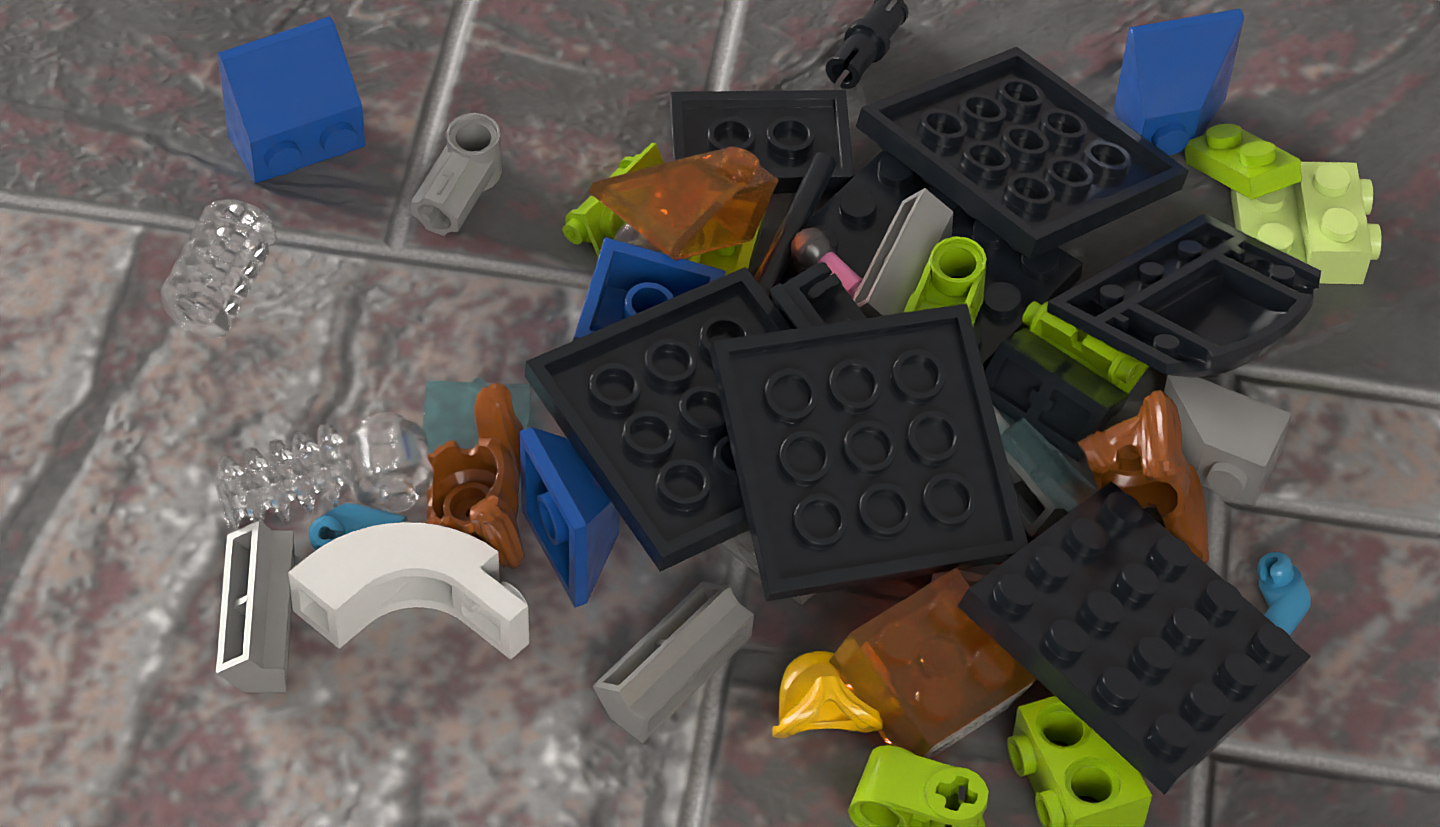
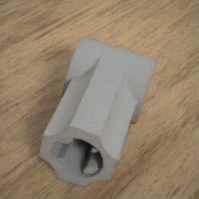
[410,113,502,236]

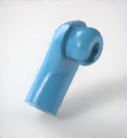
[309,503,407,551]
[1256,552,1311,636]

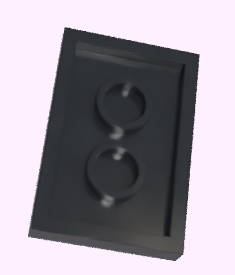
[670,90,854,195]

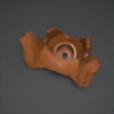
[426,383,525,569]
[1078,390,1209,564]

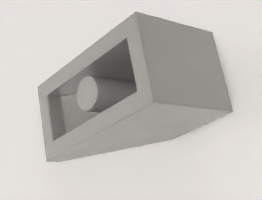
[1164,374,1292,506]

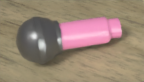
[791,228,863,299]

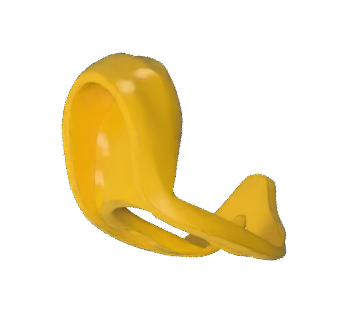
[772,651,883,738]

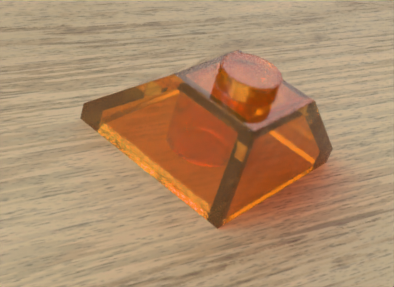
[589,147,778,261]

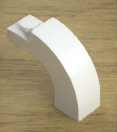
[288,522,529,660]

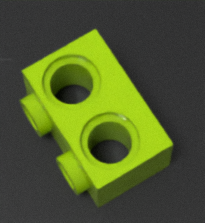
[1007,696,1152,827]

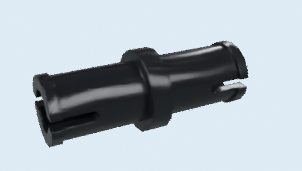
[825,0,909,89]

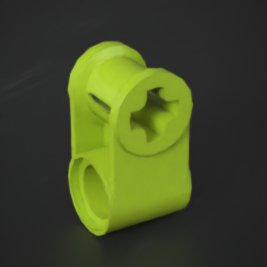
[904,236,987,327]
[848,745,989,827]

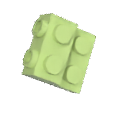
[1230,162,1381,284]

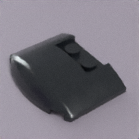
[1047,214,1321,378]

